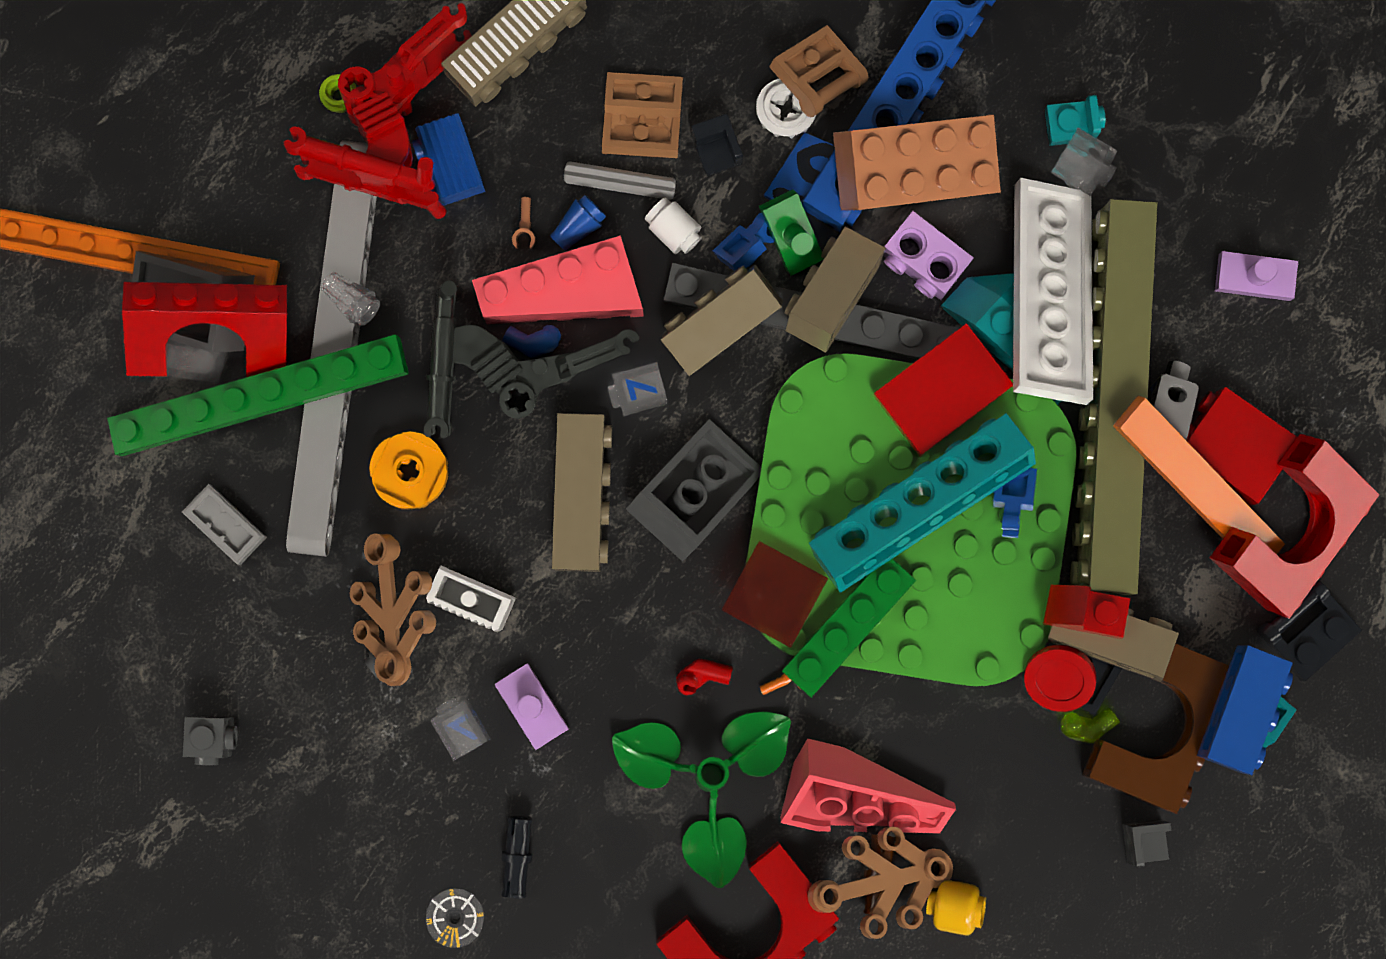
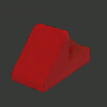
[1043,585,1131,639]

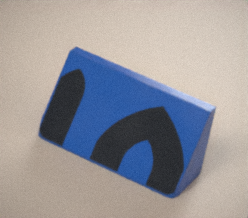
[764,132,835,204]

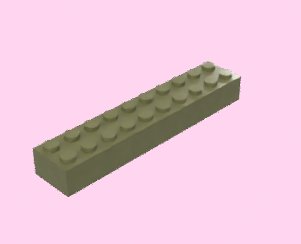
[1070,199,1157,597]

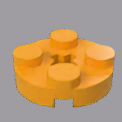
[369,431,448,510]

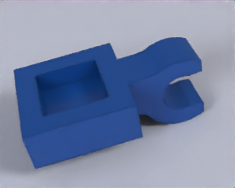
[712,213,774,271]
[993,468,1037,538]

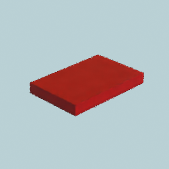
[873,323,1013,456]

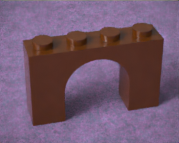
[1082,643,1229,814]

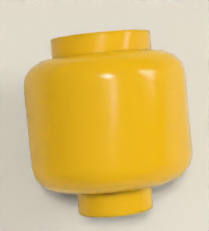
[926,880,986,936]

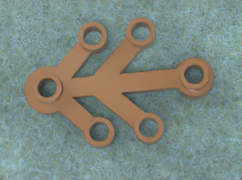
[350,534,436,686]
[808,827,953,939]

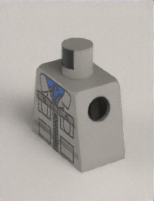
[1148,361,1199,440]

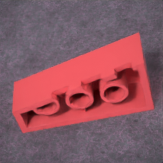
[472,235,644,324]

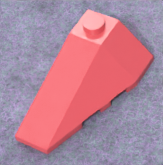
[780,738,956,833]

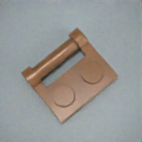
[769,25,869,117]

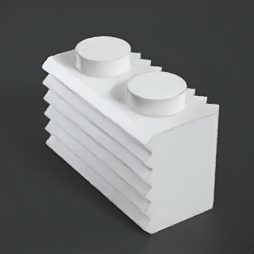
[426,566,516,632]

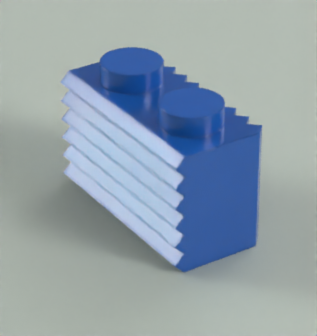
[412,113,486,205]

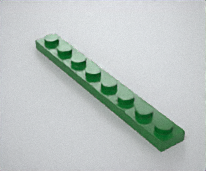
[107,334,409,457]

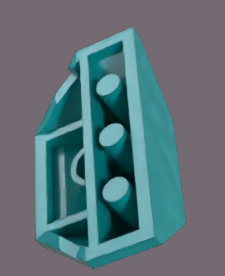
[941,273,1061,405]

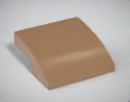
[602,72,683,158]

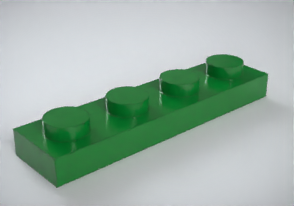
[782,559,917,698]

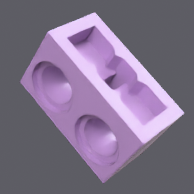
[883,211,973,300]

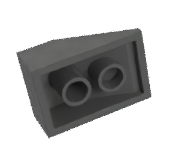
[132,251,255,353]
[626,419,761,562]

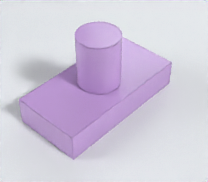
[1215,251,1298,301]
[494,663,569,750]

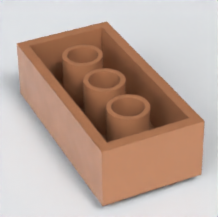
[833,115,1001,210]

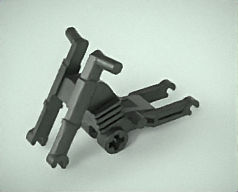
[424,280,639,438]

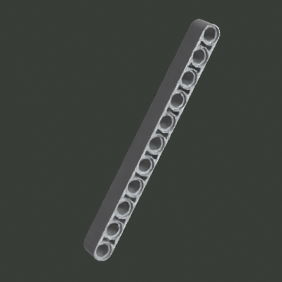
[286,140,377,557]

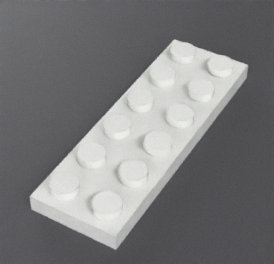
[1013,178,1093,405]

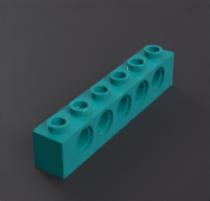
[809,413,1036,593]

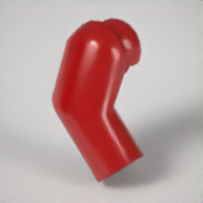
[676,658,733,695]

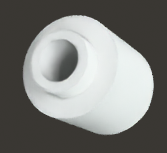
[645,197,701,254]

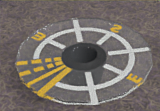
[426,888,484,948]

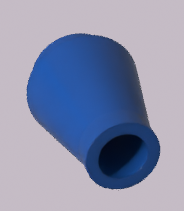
[550,195,606,251]

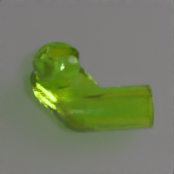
[1061,707,1120,743]

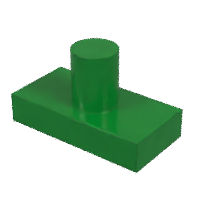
[759,189,824,276]

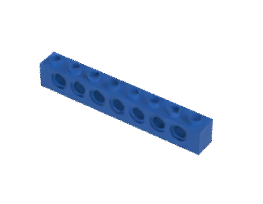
[802,0,996,233]

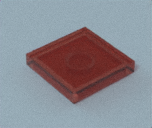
[721,541,828,648]

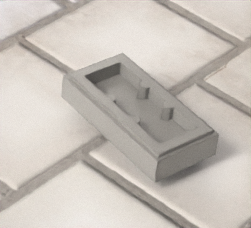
[182,484,267,565]

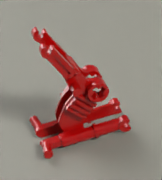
[284,3,472,219]

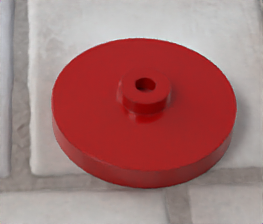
[1024,645,1096,712]

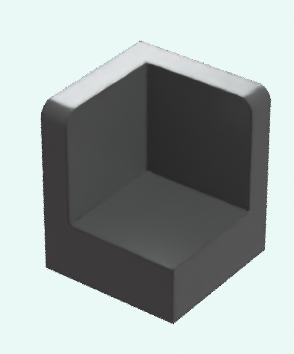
[1122,819,1172,867]

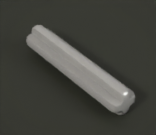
[564,161,676,200]

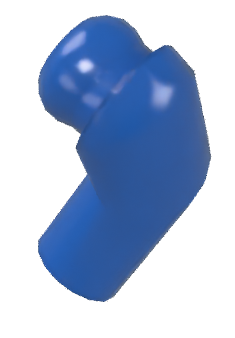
[502,325,561,358]

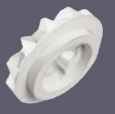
[756,79,816,139]

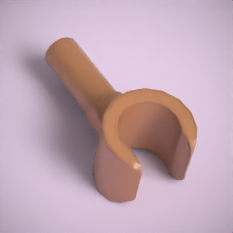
[512,197,536,249]

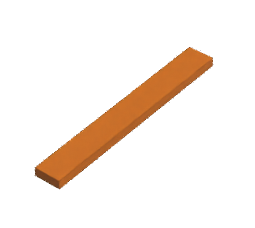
[0,208,280,285]

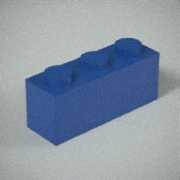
[1197,645,1293,775]

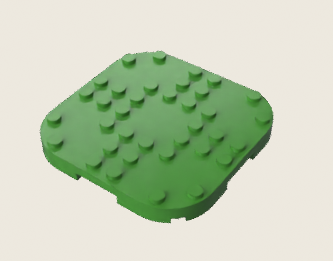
[743,353,1077,686]

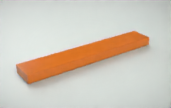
[1113,396,1285,554]

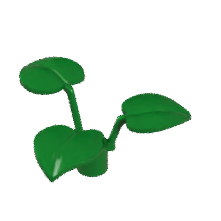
[612,712,791,888]

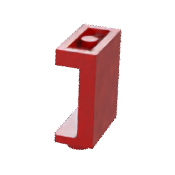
[1186,387,1297,506]

